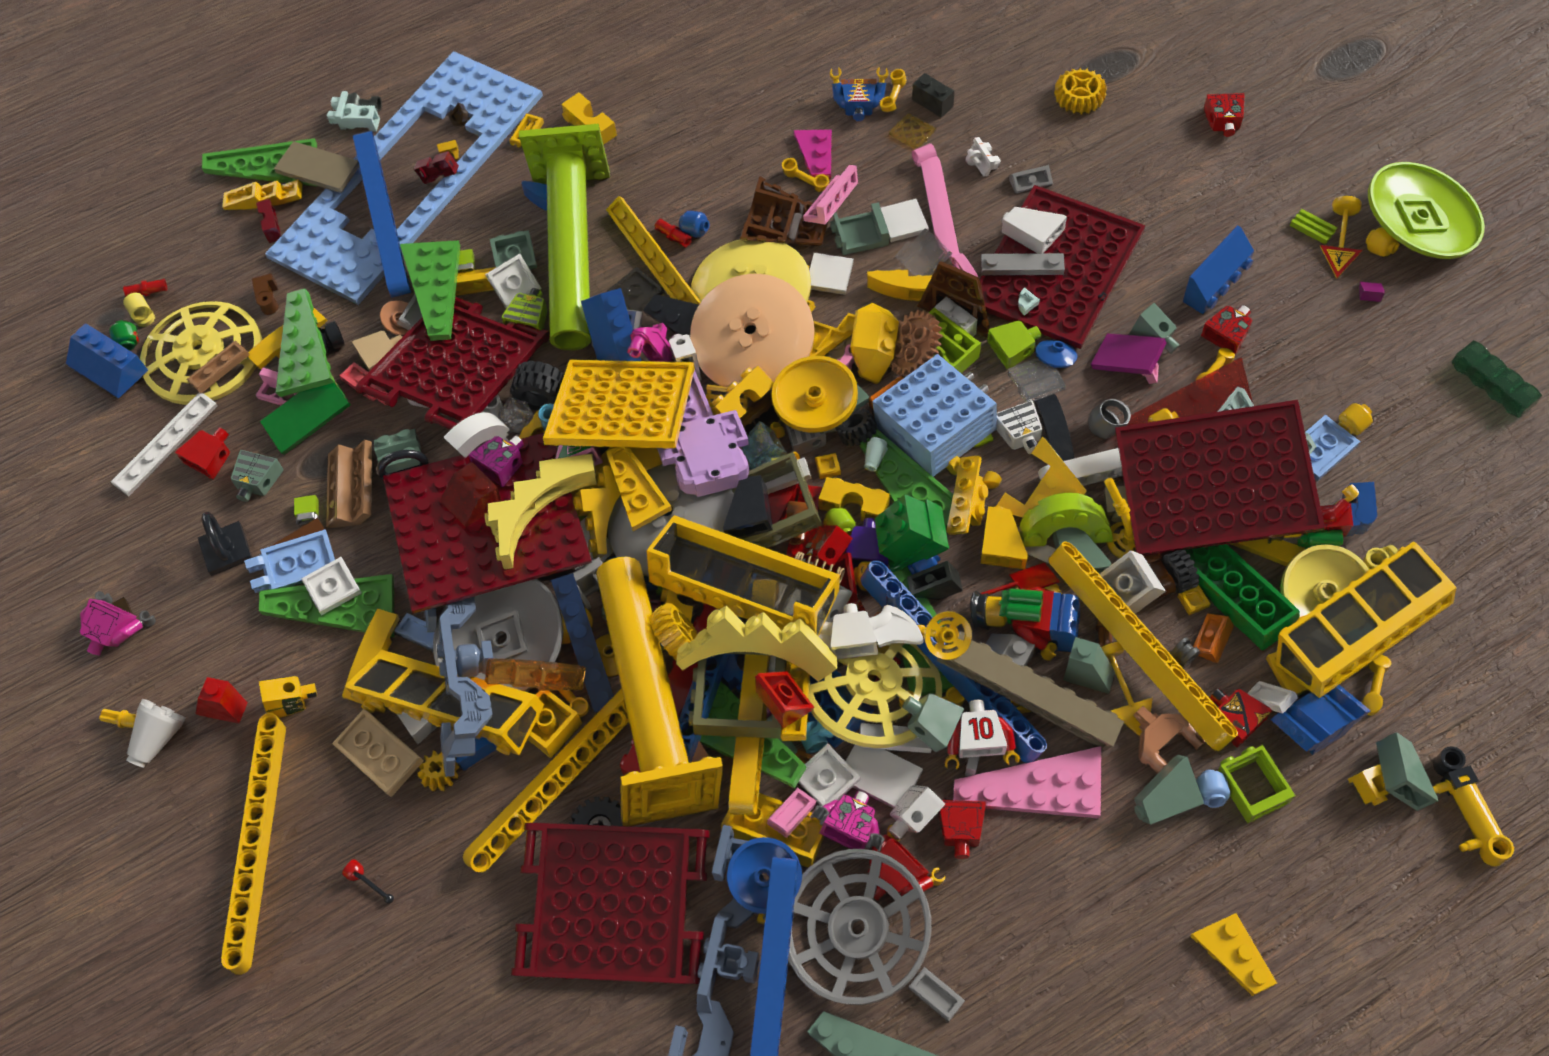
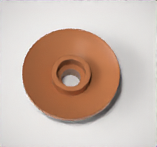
[380,301,409,336]

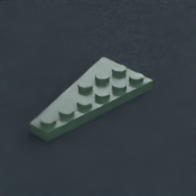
[807,1011,937,1056]

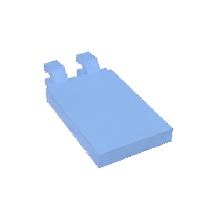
[1306,415,1360,482]
[244,530,335,593]

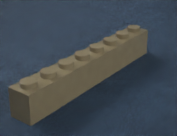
[937,631,1124,751]

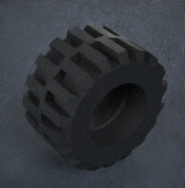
[510,361,564,411]

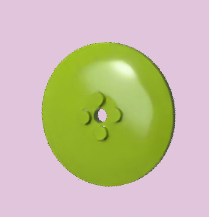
[1368,162,1484,259]

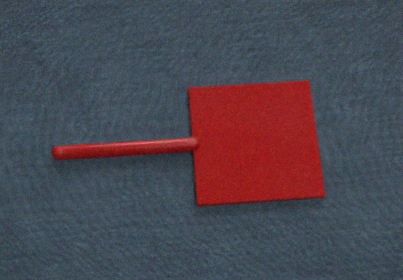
[980,563,1060,595]

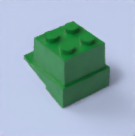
[875,494,949,572]

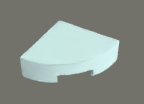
[1018,288,1039,315]

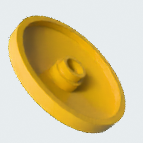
[772,356,858,433]

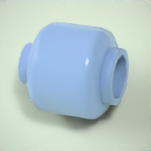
[1196,770,1230,808]

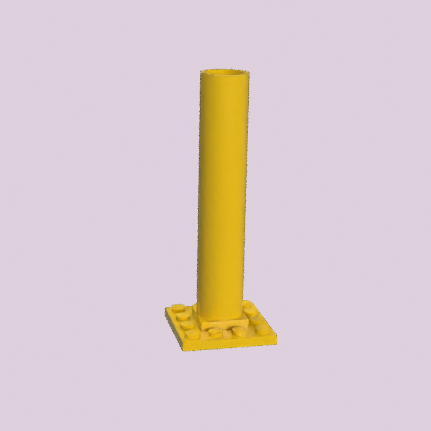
[596,557,723,827]

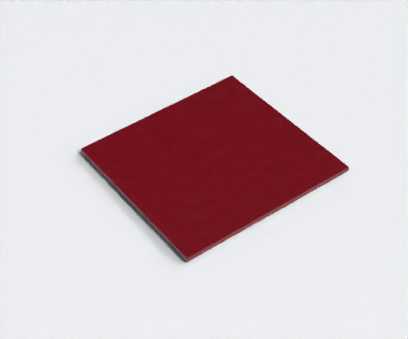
[383,432,592,614]

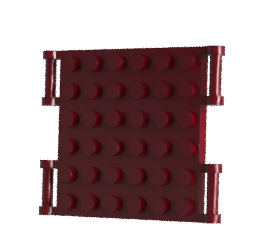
[356,297,550,430]
[511,823,710,984]

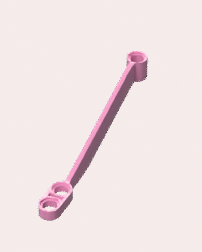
[912,143,978,277]

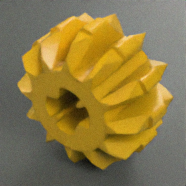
[418,751,459,791]

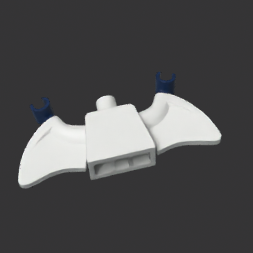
[807,590,923,659]

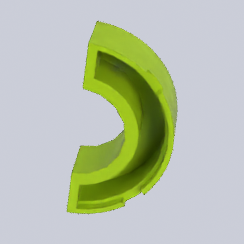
[1019,493,1113,547]

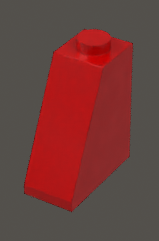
[196,677,248,723]

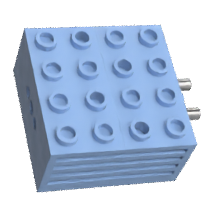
[873,354,997,477]

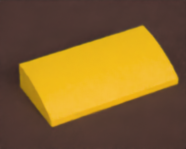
[721,793,824,868]

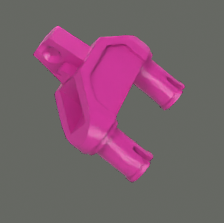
[627,323,673,362]

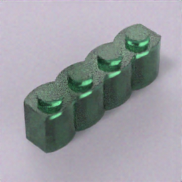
[1451,340,1542,418]

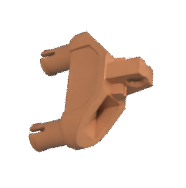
[1133,706,1205,774]

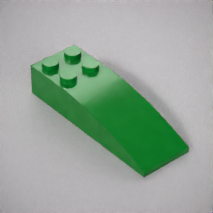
[1185,544,1300,651]

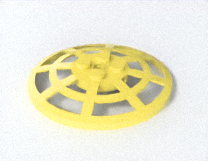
[140,302,262,405]
[809,643,942,748]

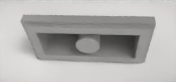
[1008,165,1053,194]

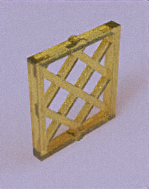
[889,113,936,149]

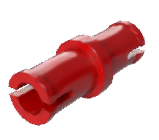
[654,218,692,247]
[123,278,168,297]

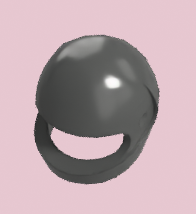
[1088,399,1131,439]

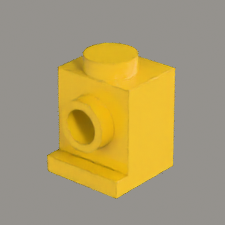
[1348,764,1390,806]

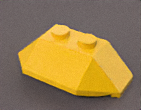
[850,303,899,384]

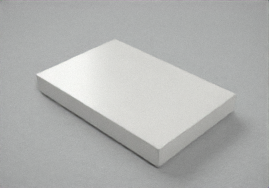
[845,745,923,808]

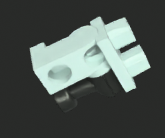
[327,91,382,132]

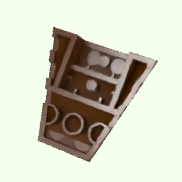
[740,176,828,246]
[917,261,990,338]

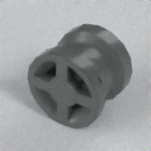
[1170,638,1201,667]

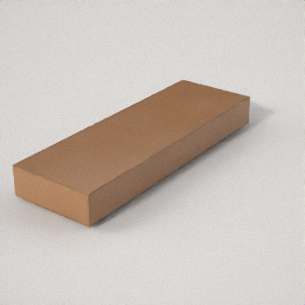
[187,340,250,394]

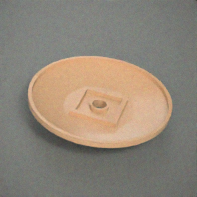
[690,274,814,390]

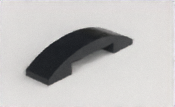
[1034,394,1075,461]

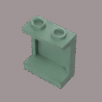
[830,202,889,255]

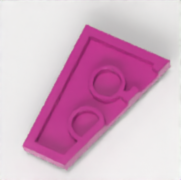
[793,130,832,179]

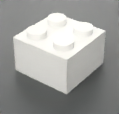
[1100,550,1166,614]

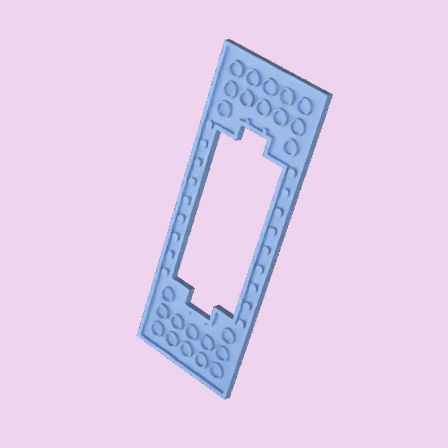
[265,51,543,305]

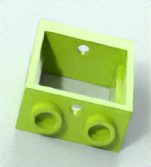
[1218,745,1296,824]

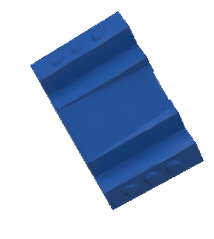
[1271,685,1371,755]

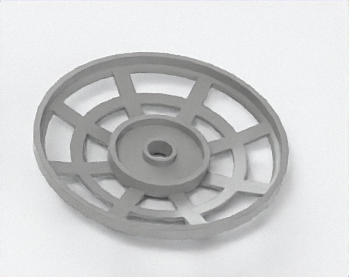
[788,849,931,1005]

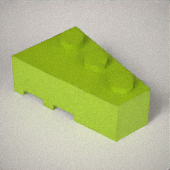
[929,308,981,373]

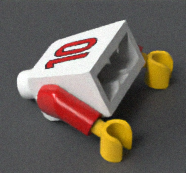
[945,700,1020,769]

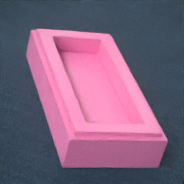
[767,788,817,838]

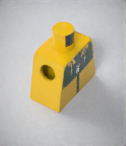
[259,676,317,718]

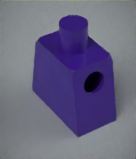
[846,517,888,568]

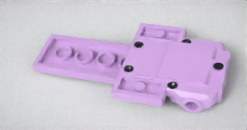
[657,369,749,497]

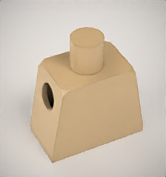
[352,331,402,371]

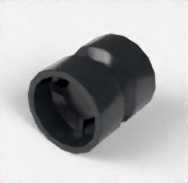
[318,321,345,352]

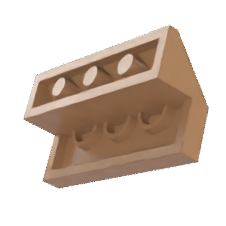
[326,440,372,528]

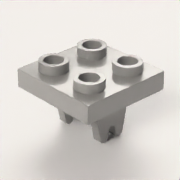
[567,557,603,609]

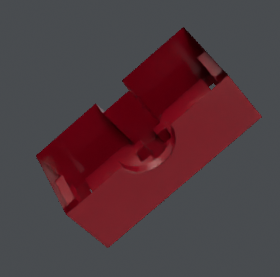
[414,151,459,184]
[256,199,282,243]

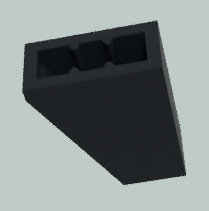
[723,475,773,539]

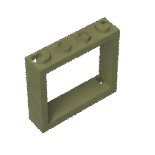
[731,452,822,549]
[689,652,786,738]

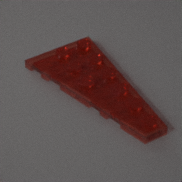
[1128,357,1253,425]

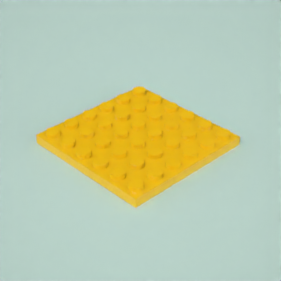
[543,360,694,449]

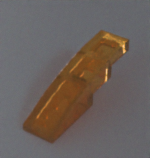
[485,659,586,691]

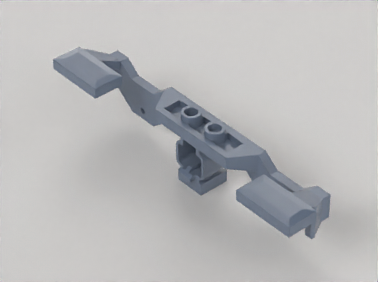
[424,597,493,777]
[668,825,766,1056]

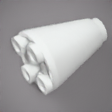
[127,699,186,768]

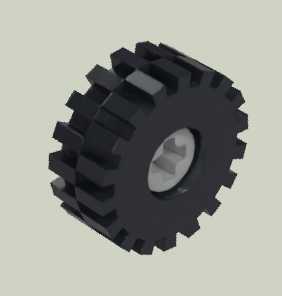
[569,796,632,827]

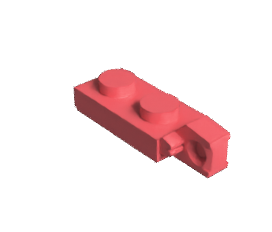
[339,362,388,405]

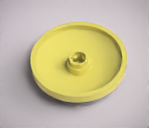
[1280,545,1376,637]

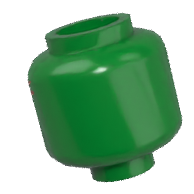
[109,320,139,351]

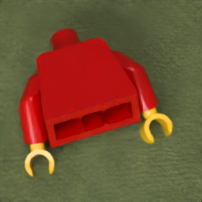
[868,825,945,900]

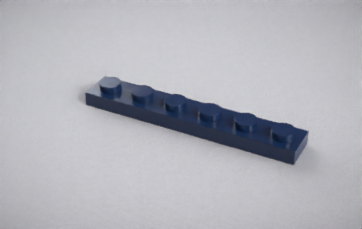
[551,573,614,712]

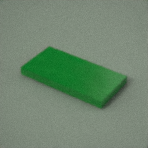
[260,380,351,455]

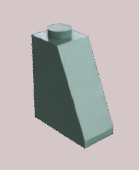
[1052,527,1111,583]
[1063,637,1115,694]
[1376,732,1438,811]
[1134,755,1204,824]

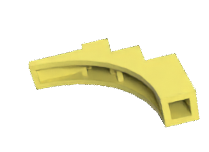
[485,454,597,569]
[676,606,837,682]

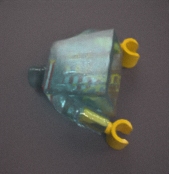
[739,421,800,471]

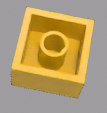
[514,686,582,758]

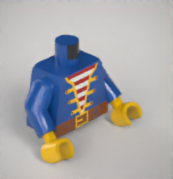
[829,67,888,121]

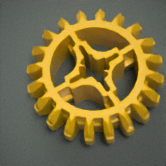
[1054,68,1107,114]
[650,603,698,660]

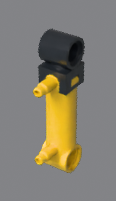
[1432,746,1514,866]

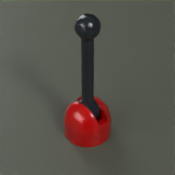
[342,859,394,904]

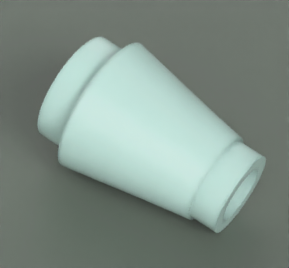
[864,437,888,471]

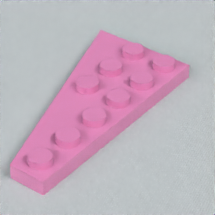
[953,746,1101,818]

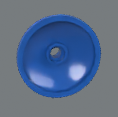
[727,837,802,914]

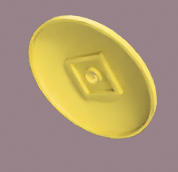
[691,239,811,302]

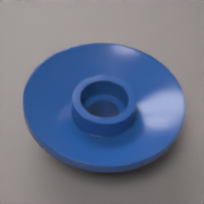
[1035,340,1077,368]

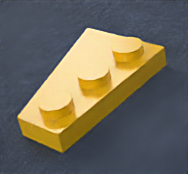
[1190,913,1277,996]

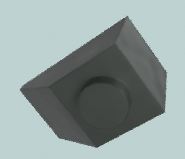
[907,560,963,599]

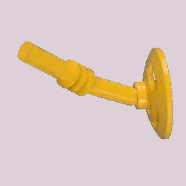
[1104,478,1135,558]
[917,611,972,660]

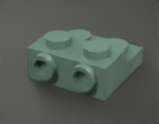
[490,230,537,270]
[374,429,422,473]

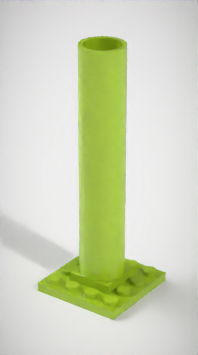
[519,124,610,350]

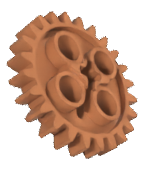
[889,310,942,377]

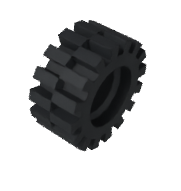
[835,408,878,446]
[1162,549,1199,594]

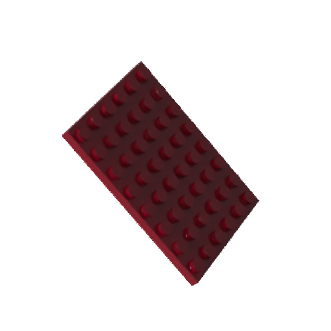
[979,185,1146,349]
[1115,400,1325,556]

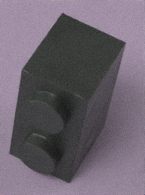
[912,73,954,118]

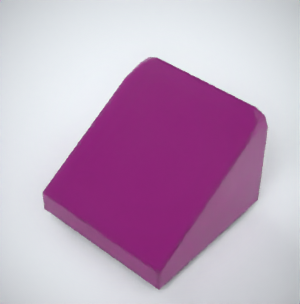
[1359,282,1385,302]

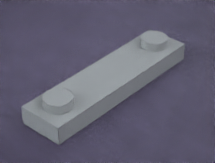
[981,253,1065,275]

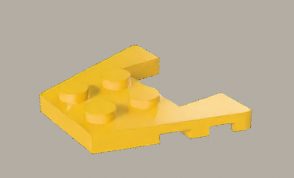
[807,300,855,356]
[996,437,1087,518]

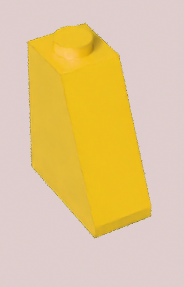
[980,506,1028,569]

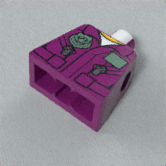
[469,436,524,487]

